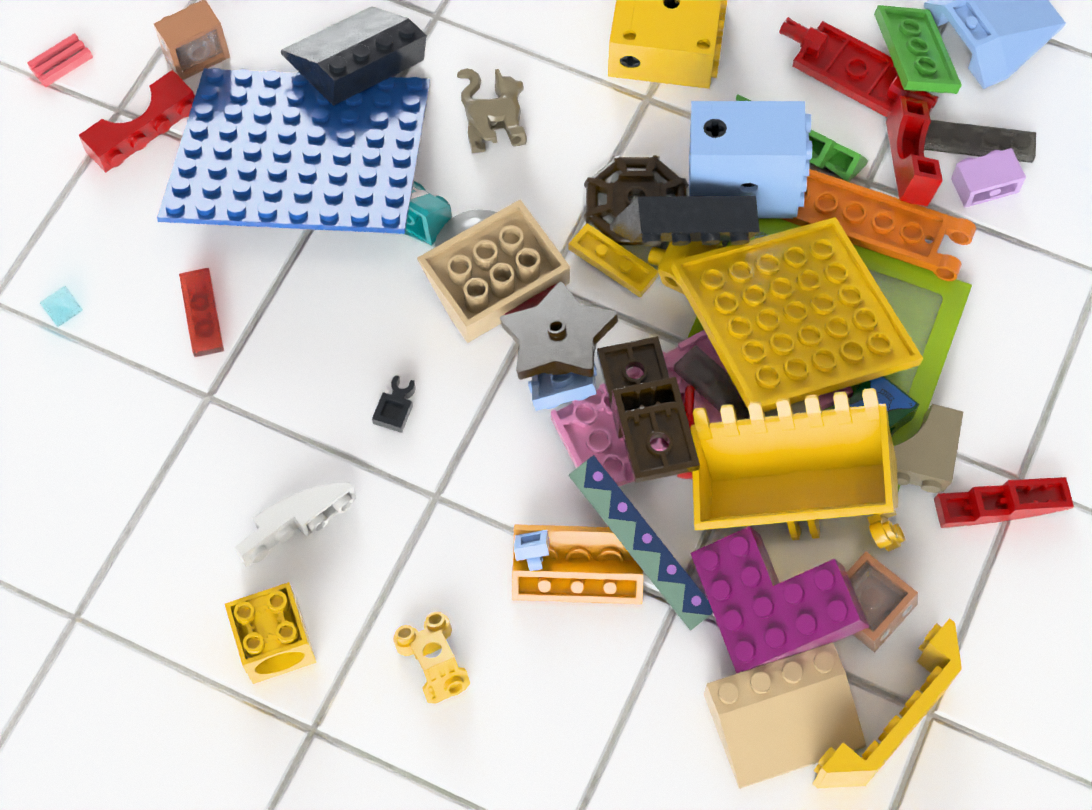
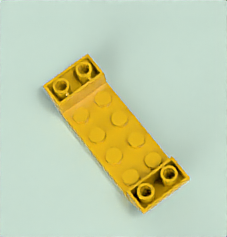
[813,618,962,788]

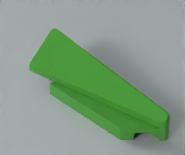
[736,94,868,182]

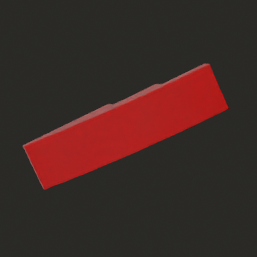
[933,477,1074,528]

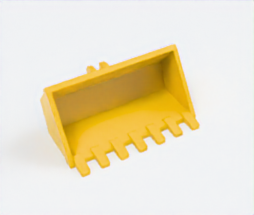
[691,388,898,541]

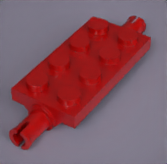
[779,17,939,118]

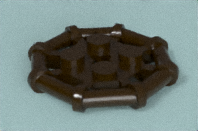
[584,154,689,247]

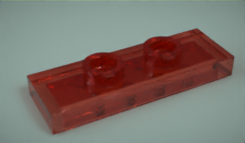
[179,267,225,357]

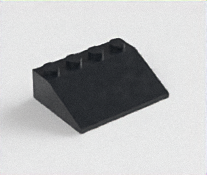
[281,6,427,106]
[610,196,760,246]

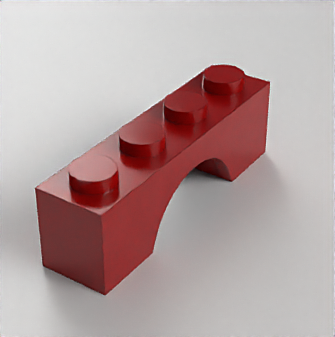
[78,70,195,173]
[886,95,943,207]

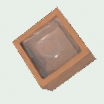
[153,0,230,80]
[847,551,918,653]

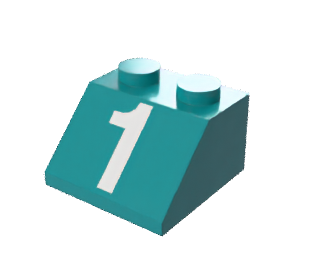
[406,181,452,246]

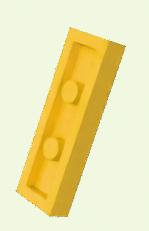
[568,223,659,298]

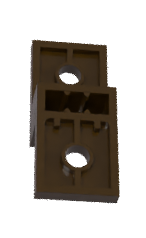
[597,336,700,483]

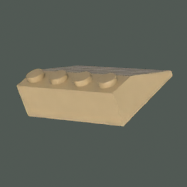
[417,199,570,343]
[704,642,867,789]

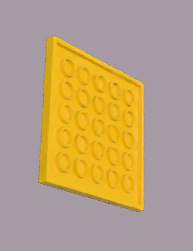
[671,217,923,412]

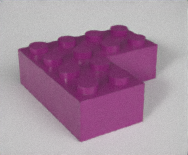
[690,526,870,673]

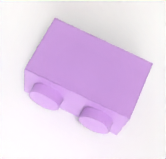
[951,148,1026,208]

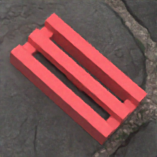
[27,33,93,87]

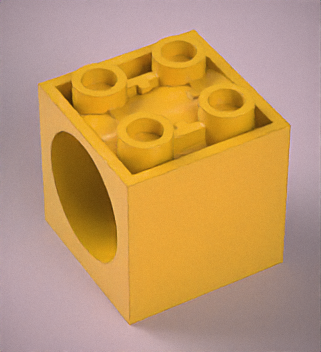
[224,582,317,684]

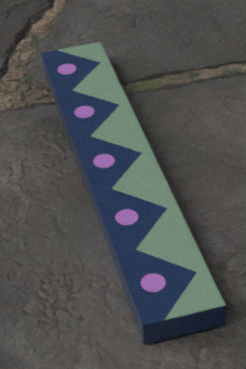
[568,455,713,631]

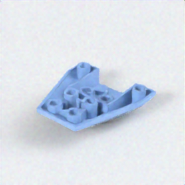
[923,0,1066,89]

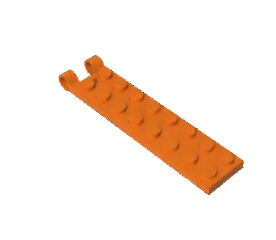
[780,169,977,281]

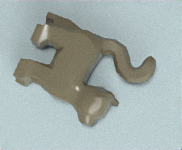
[457,68,527,154]

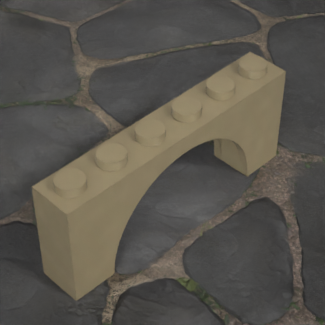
[764,400,964,493]

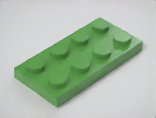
[874,5,962,94]

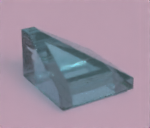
[38,286,83,328]

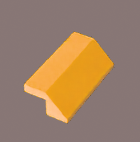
[512,524,644,604]

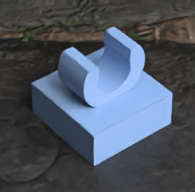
[514,530,550,571]

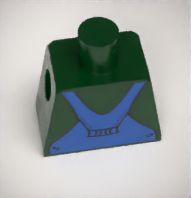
[849,376,920,435]

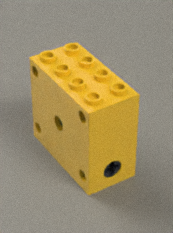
[608,0,727,89]

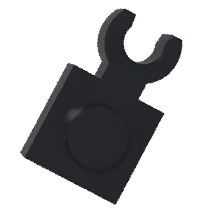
[372,375,416,433]

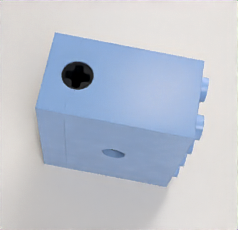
[689,101,812,218]

